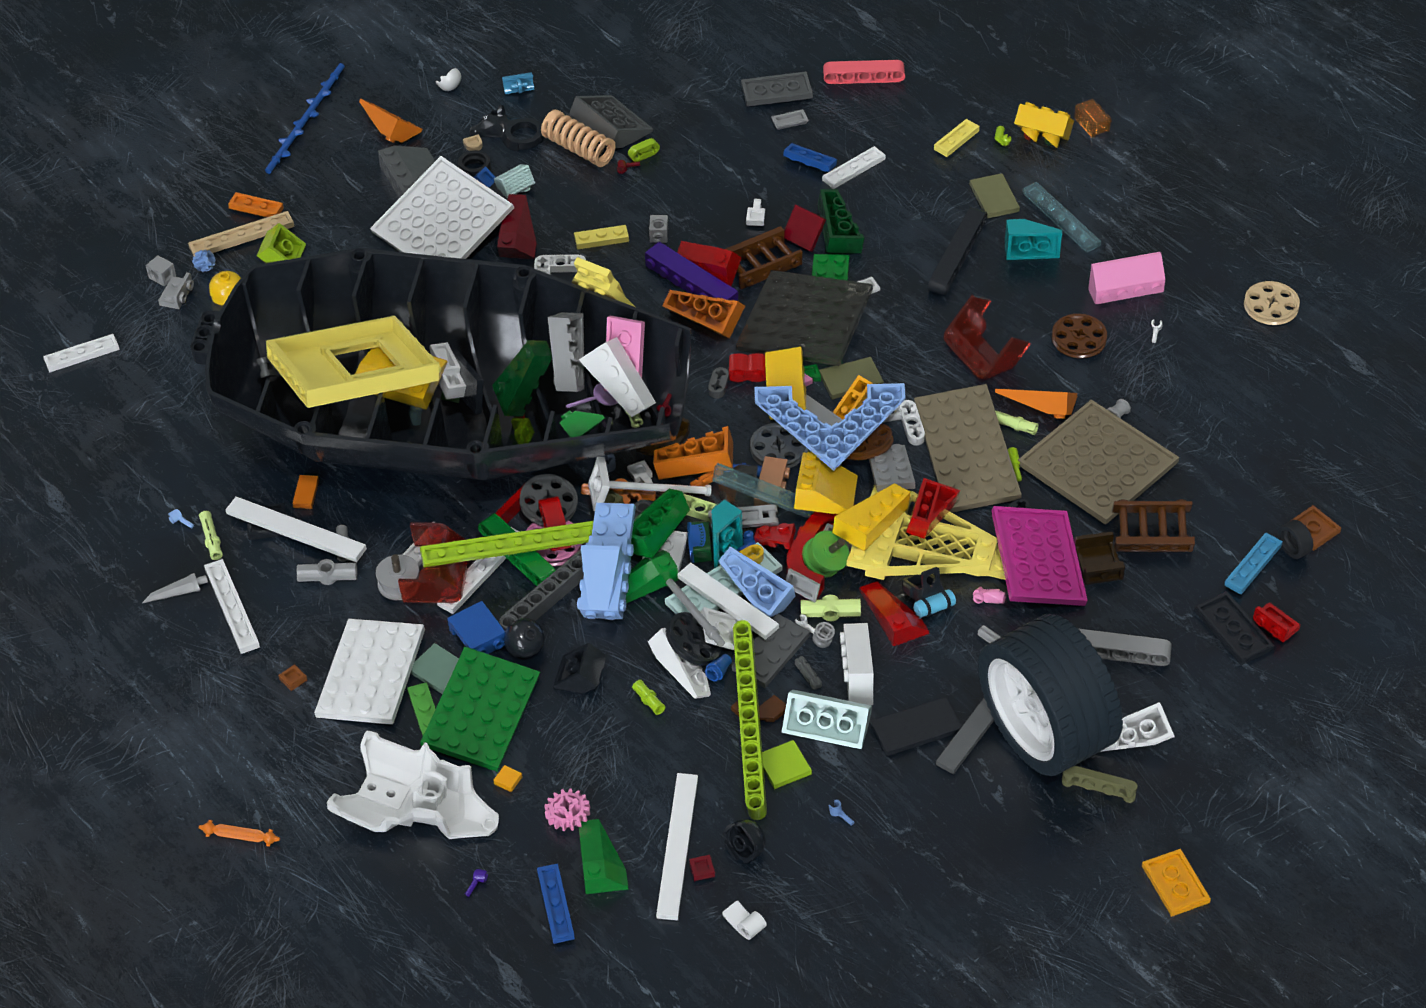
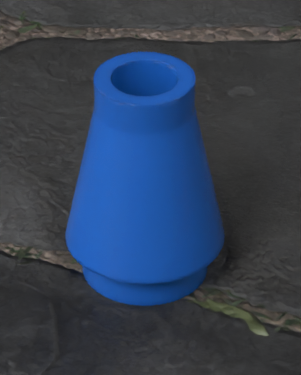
[705,654,732,681]

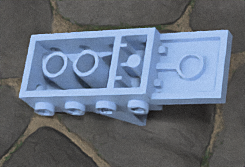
[577,503,636,620]

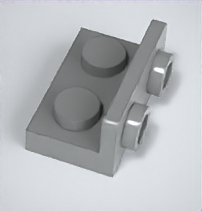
[158,273,194,309]

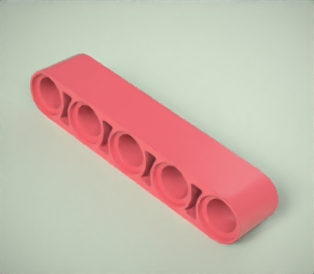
[823,60,905,84]

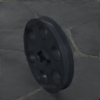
[665,612,721,666]

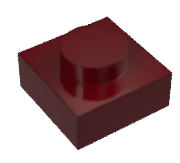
[689,855,715,881]

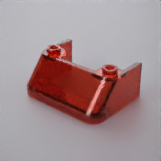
[944,294,1031,380]
[398,522,469,603]

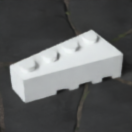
[840,623,873,705]

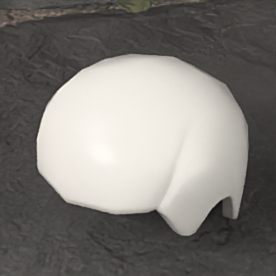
[436,68,461,92]

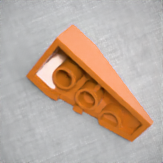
[359,99,423,143]
[995,389,1077,419]

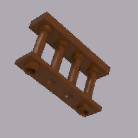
[726,226,802,289]
[1112,499,1195,552]

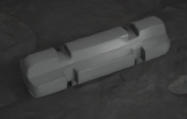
[795,656,822,690]

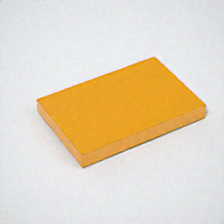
[1142,848,1211,917]

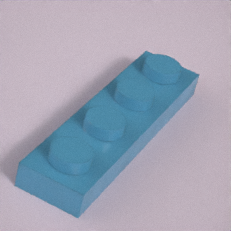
[1224,533,1283,595]

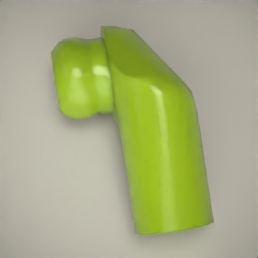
[995,126,1011,146]

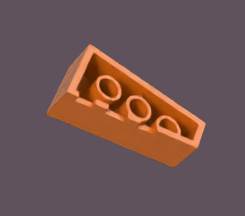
[662,290,745,338]
[653,426,733,479]

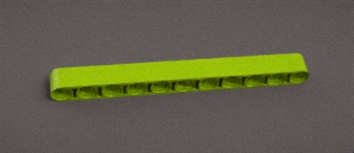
[733,620,767,820]

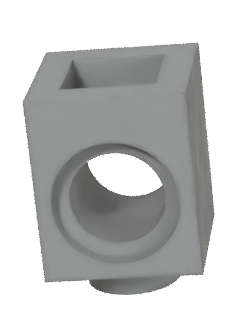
[649,215,668,243]
[146,255,176,286]

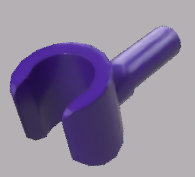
[465,869,488,897]

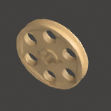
[1244,281,1300,325]

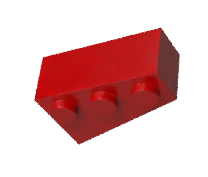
[906,478,960,539]

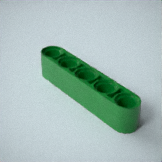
[478,513,556,586]

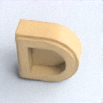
[463,134,483,151]

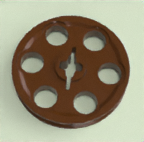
[1052,314,1107,358]
[847,423,894,460]

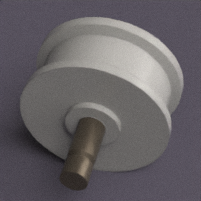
[376,554,421,600]

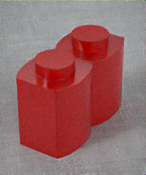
[729,353,766,382]

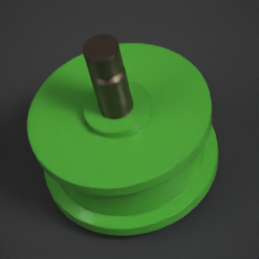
[802,531,849,578]

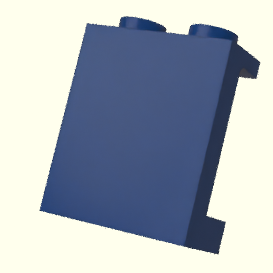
[447,601,505,654]

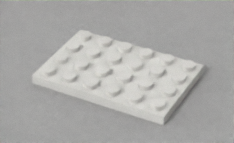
[314,619,425,724]

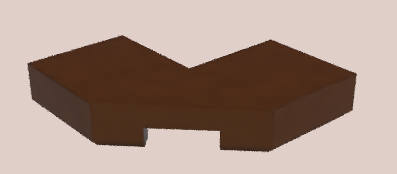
[731,695,786,722]

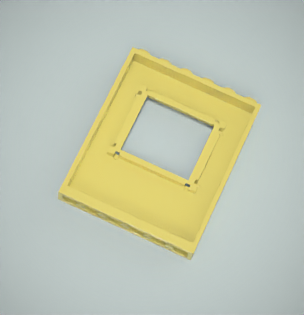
[266,316,441,408]

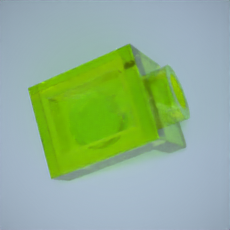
[511,418,534,444]

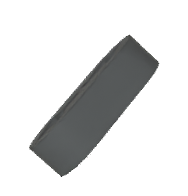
[708,367,729,399]

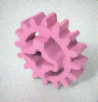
[544,789,590,831]

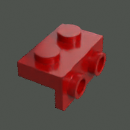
[1253,602,1300,642]

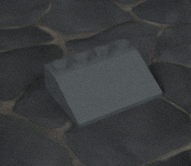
[569,95,653,148]
[378,146,435,198]

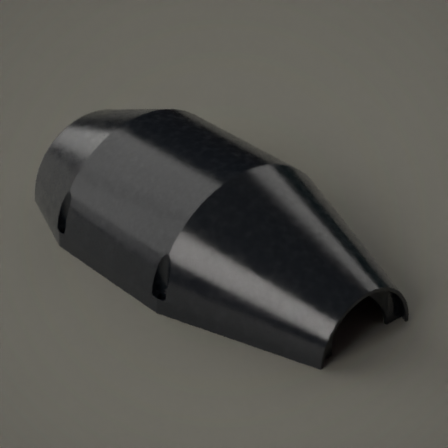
[190,248,691,481]

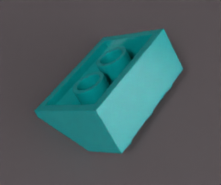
[711,499,743,568]

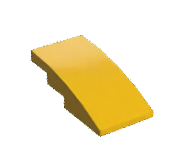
[765,347,806,420]

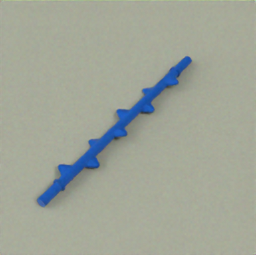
[265,63,345,174]

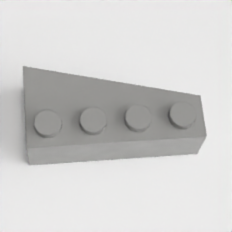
[548,312,584,392]

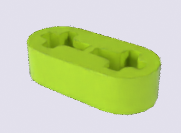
[628,138,660,162]

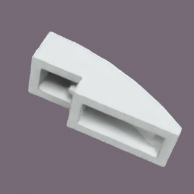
[430,342,466,399]

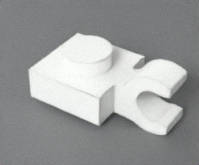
[746,199,765,226]
[627,460,653,483]

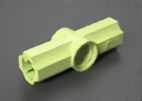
[801,595,861,621]

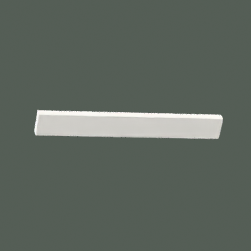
[226,497,367,563]
[656,773,698,920]

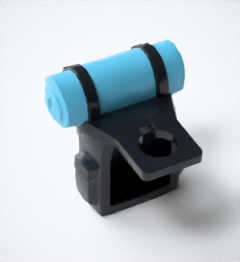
[902,567,956,618]

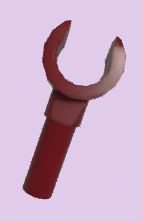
[617,160,640,174]
[657,394,672,416]

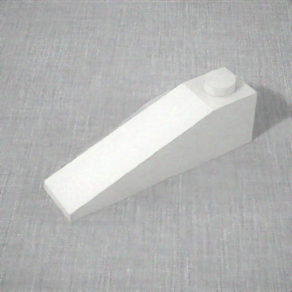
[648,628,711,699]
[1100,702,1175,752]

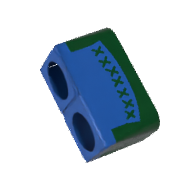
[687,521,712,563]

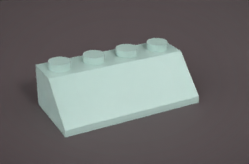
[781,690,872,749]

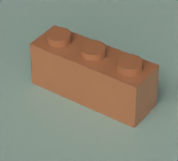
[754,456,790,514]

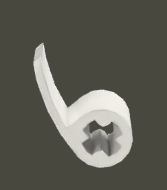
[723,901,766,940]

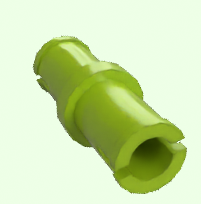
[632,680,665,715]

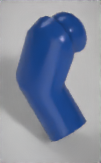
[737,530,756,552]

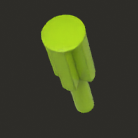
[1007,447,1022,481]

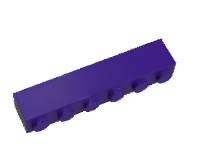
[645,242,738,301]

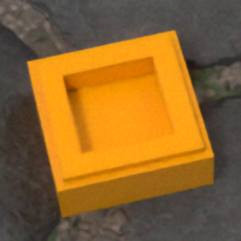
[493,765,522,792]

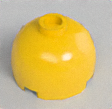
[209,271,241,305]

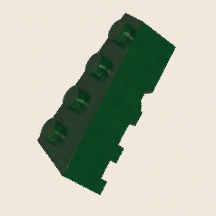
[492,340,552,416]

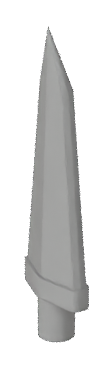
[143,573,208,603]

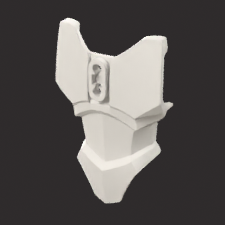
[327,731,499,839]

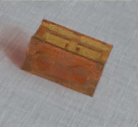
[1074,99,1111,138]

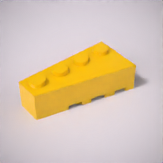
[832,483,911,551]

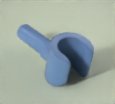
[829,800,854,826]

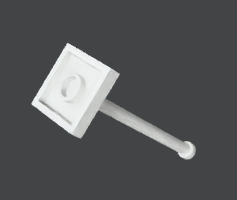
[588,457,711,511]

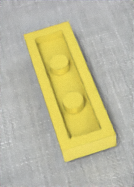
[934,119,980,157]
[574,225,629,250]

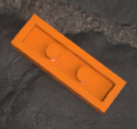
[228,192,284,217]

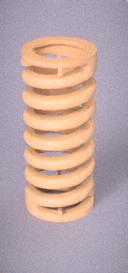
[541,109,615,167]

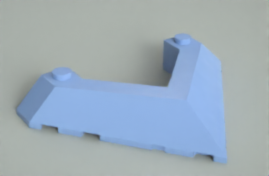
[754,383,905,471]

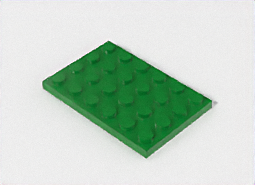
[420,647,540,772]

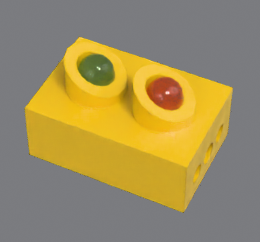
[1014,102,1074,148]

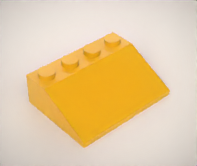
[355,347,448,410]
[794,452,858,514]

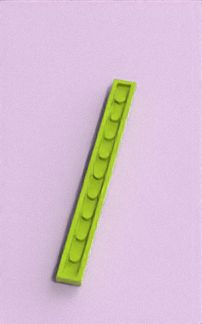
[420,521,594,567]

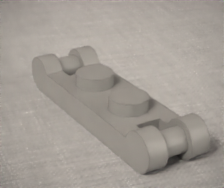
[708,505,779,531]

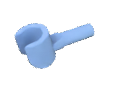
[168,509,194,529]

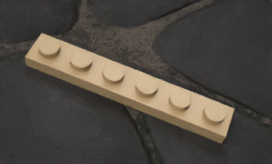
[188,211,294,257]

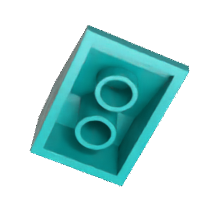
[1004,219,1062,260]

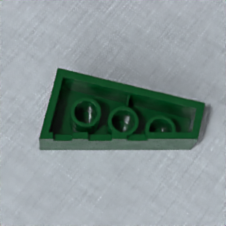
[818,189,865,253]

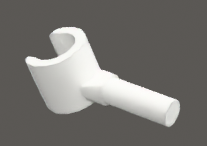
[1151,319,1163,343]
[795,614,815,634]

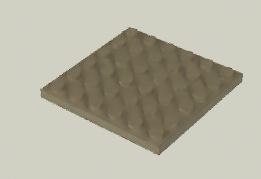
[1018,400,1179,525]

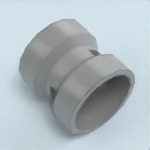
[812,622,835,648]

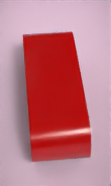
[538,496,571,552]

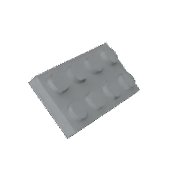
[869,444,915,492]

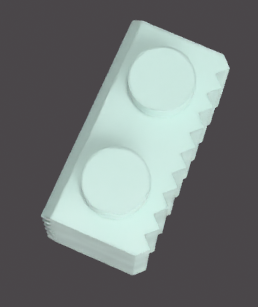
[494,164,535,198]

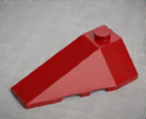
[677,241,741,286]

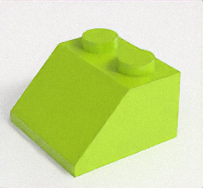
[257,223,306,263]

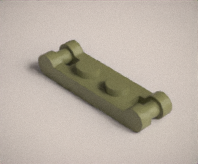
[1062,766,1137,803]

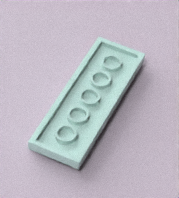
[665,542,782,624]

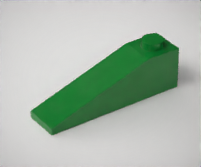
[559,410,605,437]
[625,550,680,604]
[579,819,628,894]

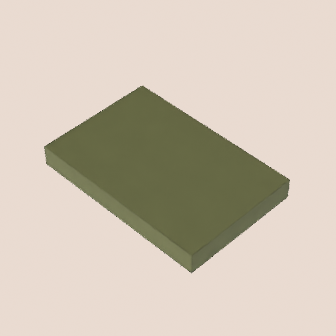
[969,173,1020,218]
[819,357,884,400]

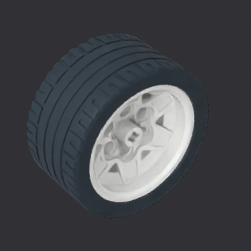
[978,614,1123,776]

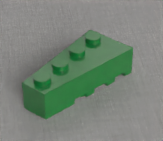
[631,488,690,559]

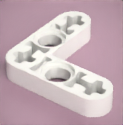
[534,255,586,275]
[882,400,925,445]

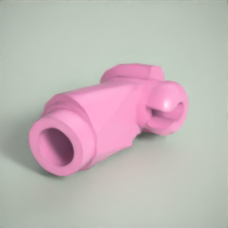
[973,587,1006,604]

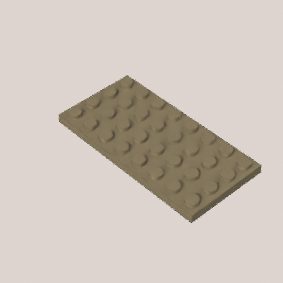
[914,384,1022,513]

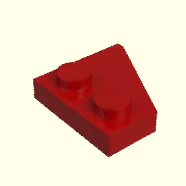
[754,523,796,549]

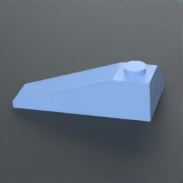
[718,547,795,617]

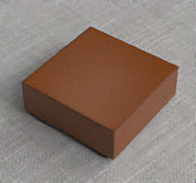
[278,664,307,691]

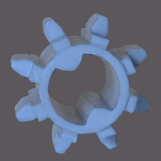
[192,249,216,272]

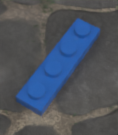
[537,864,575,944]

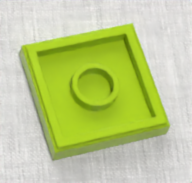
[762,740,812,789]

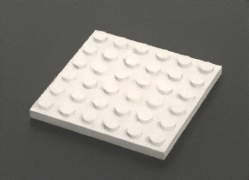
[370,156,514,259]

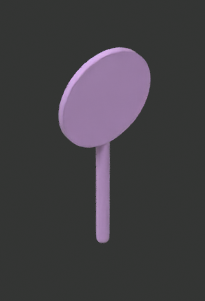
[566,383,618,408]

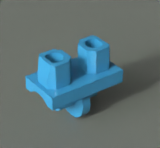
[502,72,534,94]

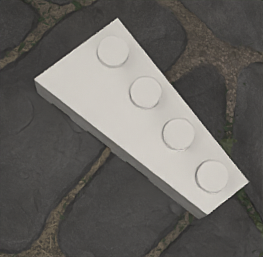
[579,337,656,417]

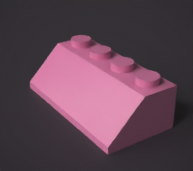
[1088,252,1165,304]

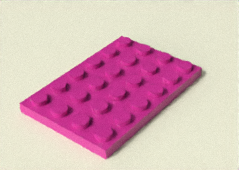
[991,506,1088,606]

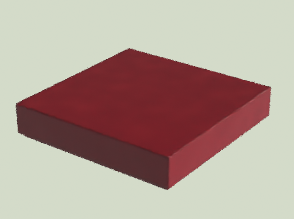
[784,205,826,251]

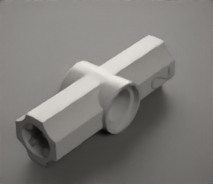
[296,559,357,585]

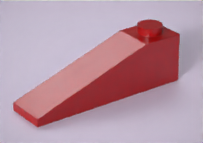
[859,581,929,646]

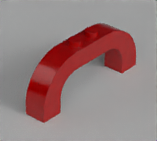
[787,505,854,600]

